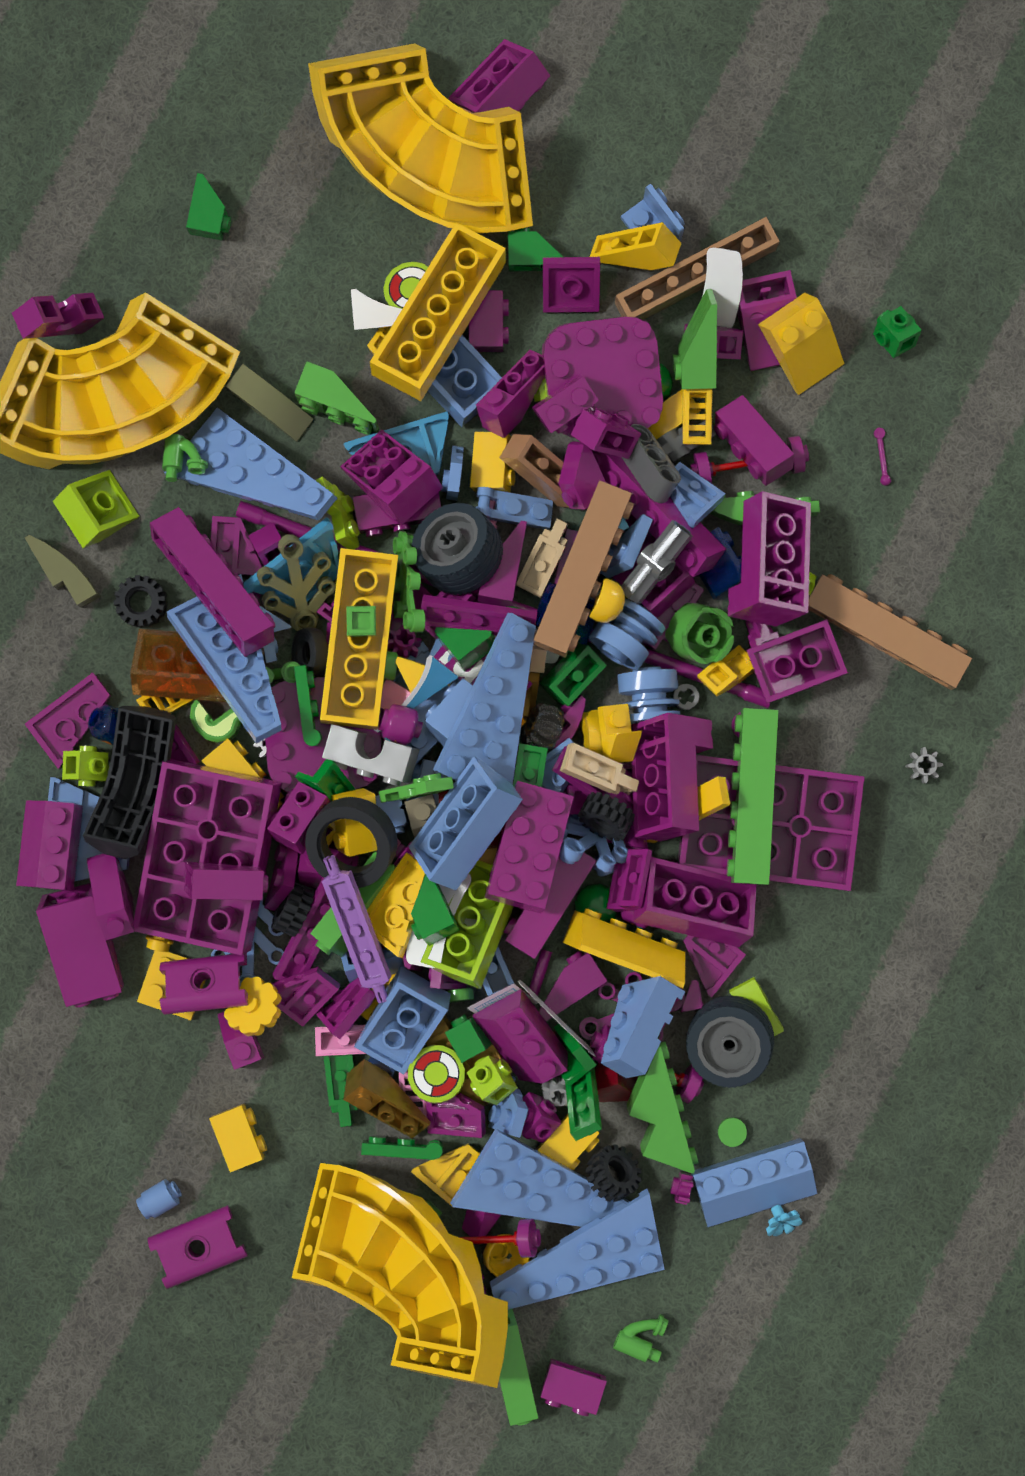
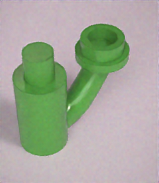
[162,434,208,482]
[266,661,300,684]
[613,1314,668,1363]

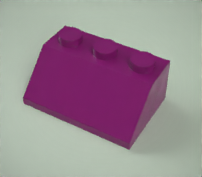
[448,39,550,113]
[16,800,83,891]
[473,989,568,1083]

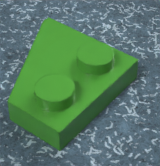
[379,773,454,803]

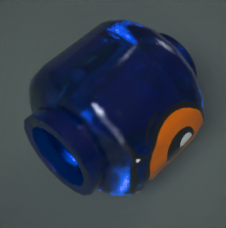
[88,704,118,745]

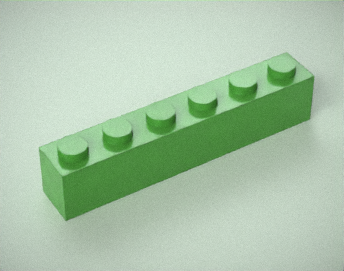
[727,708,778,885]

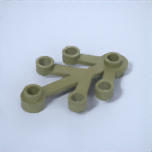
[257,535,336,631]

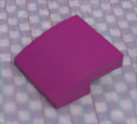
[607,849,652,912]

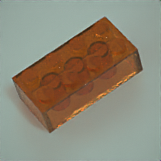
[130,629,226,702]

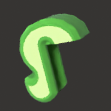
[190,699,242,744]

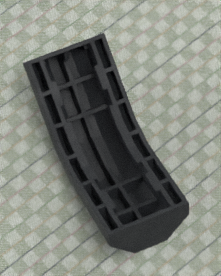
[83,706,177,859]

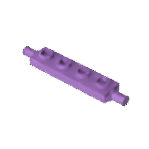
[322,855,391,1003]

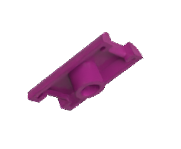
[159,953,248,1015]
[148,1205,248,1289]

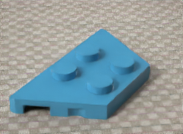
[344,411,449,475]
[243,517,339,608]

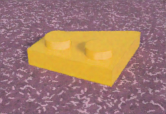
[411,1143,480,1208]

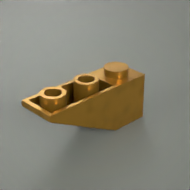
[343,1059,430,1138]

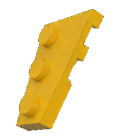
[367,852,426,958]

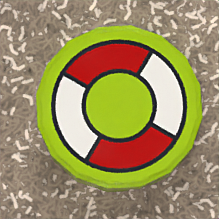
[383,262,428,309]
[408,1045,466,1104]

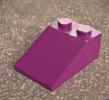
[746,620,848,703]

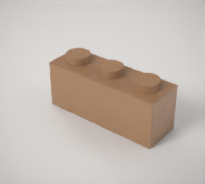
[499,434,569,507]

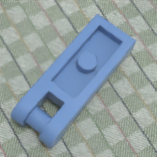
[476,487,553,529]

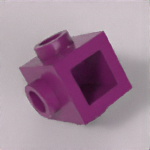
[521,1092,561,1143]

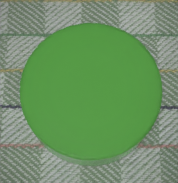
[384,651,398,681]
[447,988,474,1003]
[717,1117,747,1147]

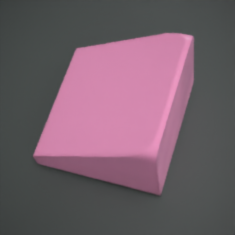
[380,680,411,709]

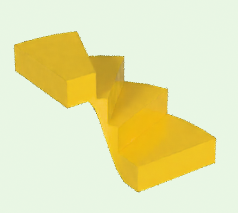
[308,43,533,233]
[0,292,240,469]
[292,1163,508,1388]

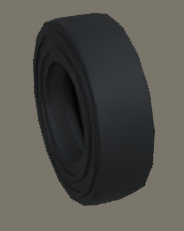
[291,628,328,678]

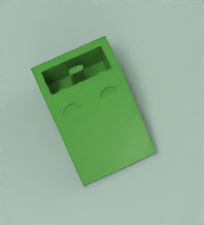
[294,362,379,435]

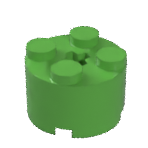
[665,603,734,664]

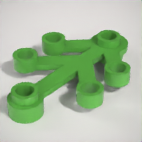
[393,531,425,632]

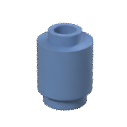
[136,1179,181,1219]

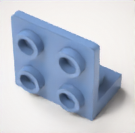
[620,184,685,242]

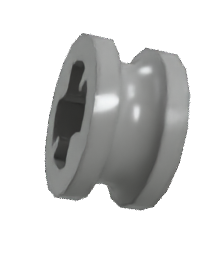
[673,684,699,710]

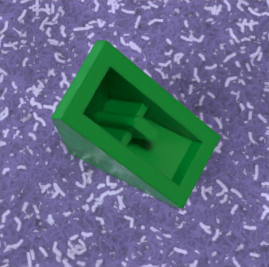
[435,627,495,672]

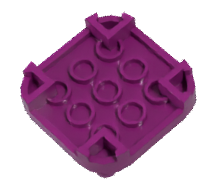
[542,316,663,438]
[265,677,382,793]

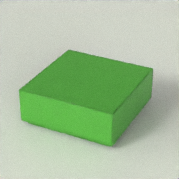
[346,606,376,637]

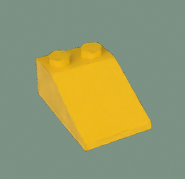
[758,293,844,395]

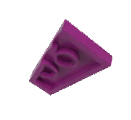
[25,673,111,770]

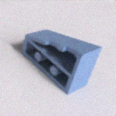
[601,976,685,1078]

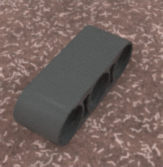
[622,424,681,503]

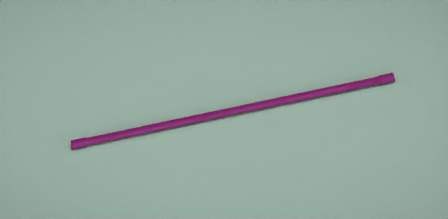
[236,501,770,708]

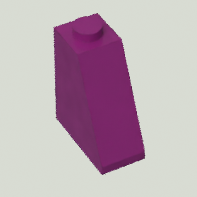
[87,854,134,940]
[184,862,268,900]

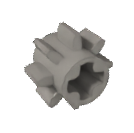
[905,747,943,783]
[542,1075,567,1106]

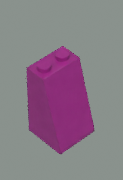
[36,882,124,1008]

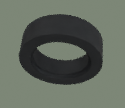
[305,797,398,888]

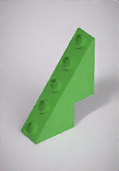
[627,1038,699,1174]

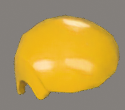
[589,579,625,623]
[483,1234,530,1277]

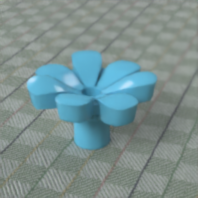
[766,1205,803,1236]

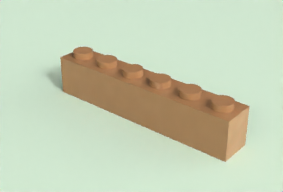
[615,217,780,320]
[533,480,634,658]
[808,574,972,690]

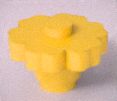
[224,977,282,1036]

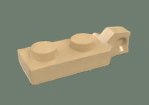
[516,519,568,598]
[560,743,639,795]

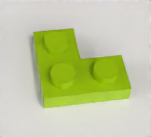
[315,477,360,550]

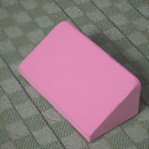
[315,1025,366,1057]

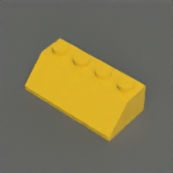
[563,908,686,989]

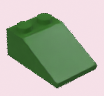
[672,289,717,389]

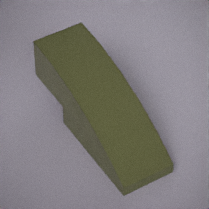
[226,364,314,442]
[25,535,101,608]

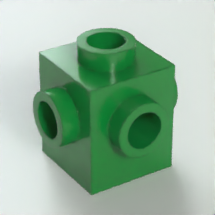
[873,306,922,358]

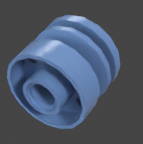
[589,598,665,670]
[617,667,680,724]

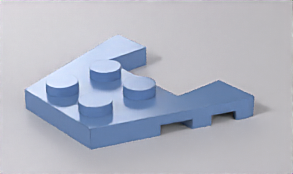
[48,777,129,881]

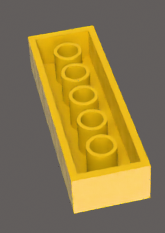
[370,222,506,401]
[320,548,398,730]

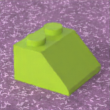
[53,470,140,548]

